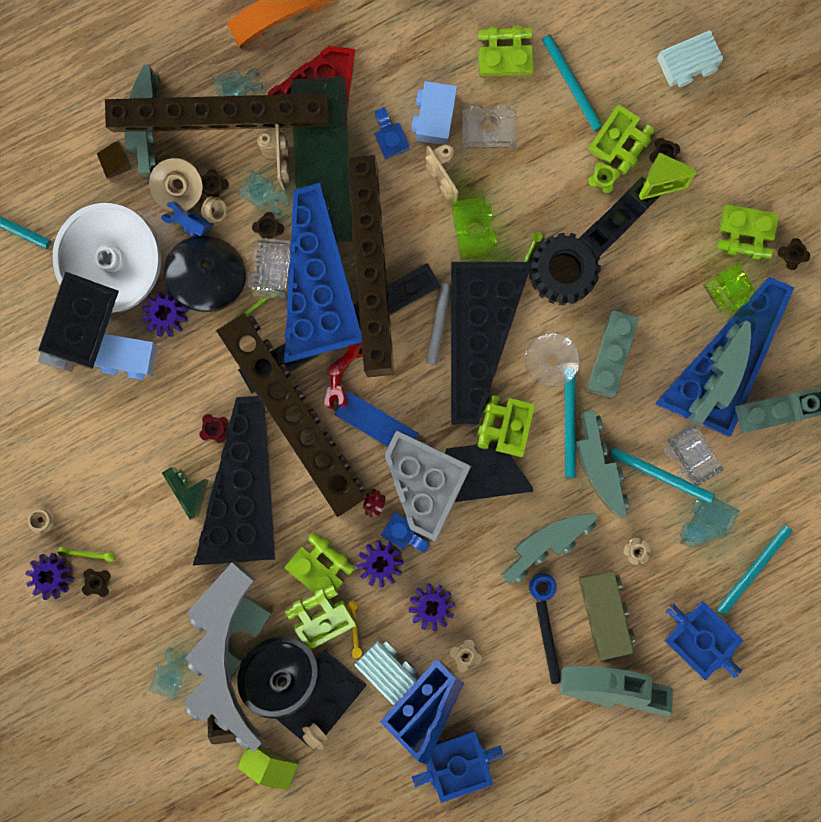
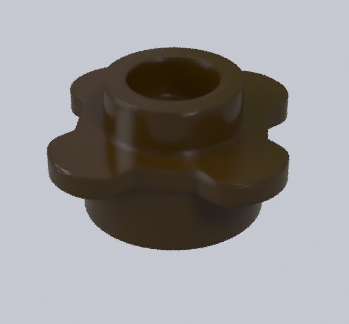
[649,138,680,163]
[202,169,229,198]
[252,212,284,244]
[778,238,810,270]
[82,568,111,597]

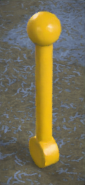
[347,601,363,659]

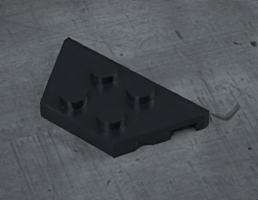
[445,441,533,502]

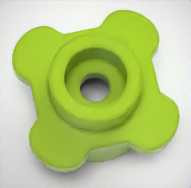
[588,162,620,193]

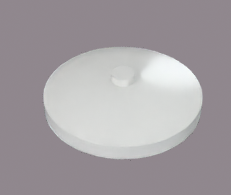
[52,203,161,313]

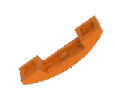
[227,0,334,48]

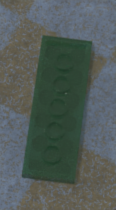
[291,77,353,242]

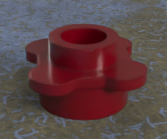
[199,414,229,443]
[363,489,385,517]

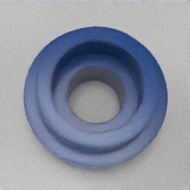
[529,573,557,601]

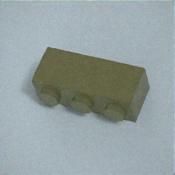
[578,570,636,661]

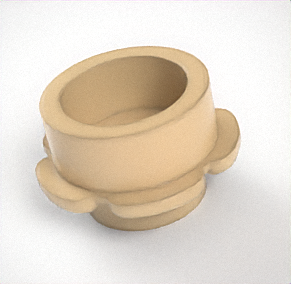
[201,197,227,223]
[27,506,54,533]
[624,538,651,565]

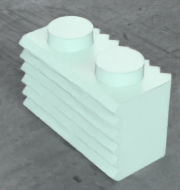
[657,30,723,87]
[355,640,417,705]

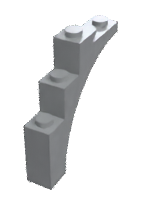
[183,561,265,752]

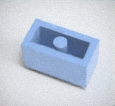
[412,81,457,145]
[94,334,158,380]

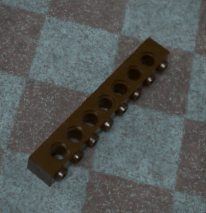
[105,93,330,133]
[348,155,395,378]
[216,313,366,517]

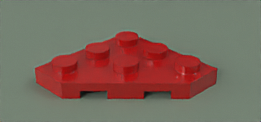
[268,46,356,130]

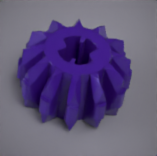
[142,291,188,337]
[357,540,404,588]
[25,553,74,600]
[409,584,455,631]

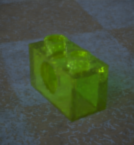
[452,197,497,260]
[703,262,756,313]

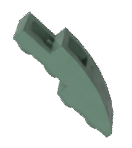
[125,64,160,179]
[688,320,751,425]
[735,387,821,433]
[576,410,629,518]
[501,513,599,584]
[560,666,673,717]

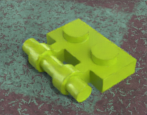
[478,25,533,77]
[587,104,655,175]
[717,204,779,260]
[477,395,535,457]
[284,532,356,594]
[285,585,356,650]

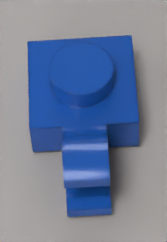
[375,107,410,160]
[161,202,213,237]
[381,512,430,553]

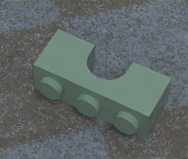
[585,310,639,399]
[228,594,273,679]

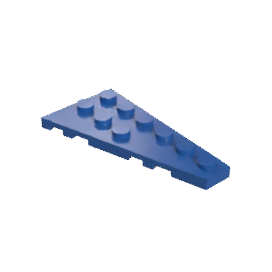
[284,183,362,364]
[654,277,795,437]

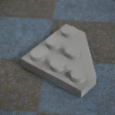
[384,431,471,541]

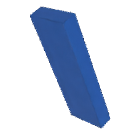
[335,391,419,447]

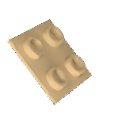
[257,124,290,192]
[425,144,459,205]

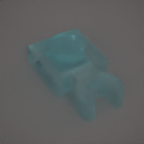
[213,68,264,96]
[238,171,290,215]
[149,647,187,700]

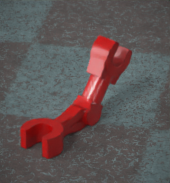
[324,343,363,409]

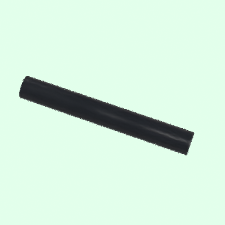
[535,601,561,684]

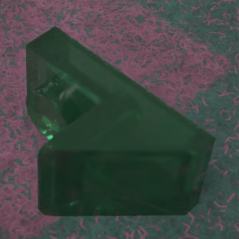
[162,467,208,520]

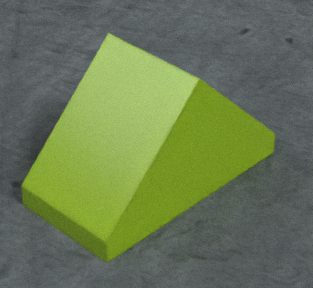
[639,152,697,200]
[237,746,299,790]

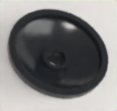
[164,235,246,312]
[237,637,319,719]

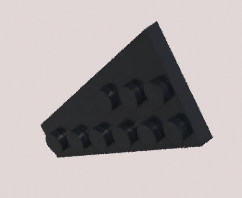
[451,262,531,425]
[193,396,276,566]

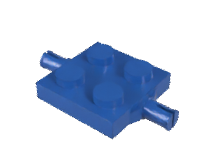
[664,601,744,680]
[412,730,504,803]

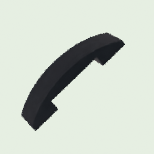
[579,176,661,258]

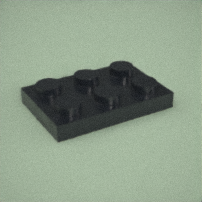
[37,271,119,369]
[276,650,367,751]

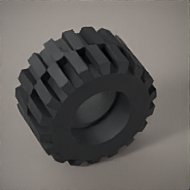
[529,233,601,305]

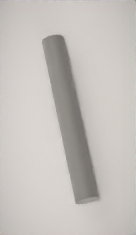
[426,284,451,365]

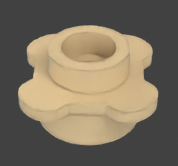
[450,639,482,672]
[302,723,328,750]

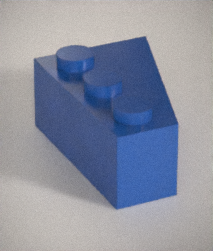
[380,659,464,764]

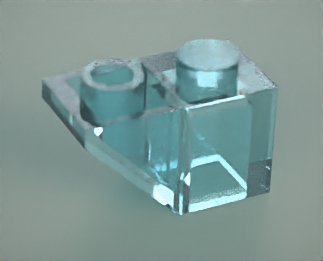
[680,497,740,547]

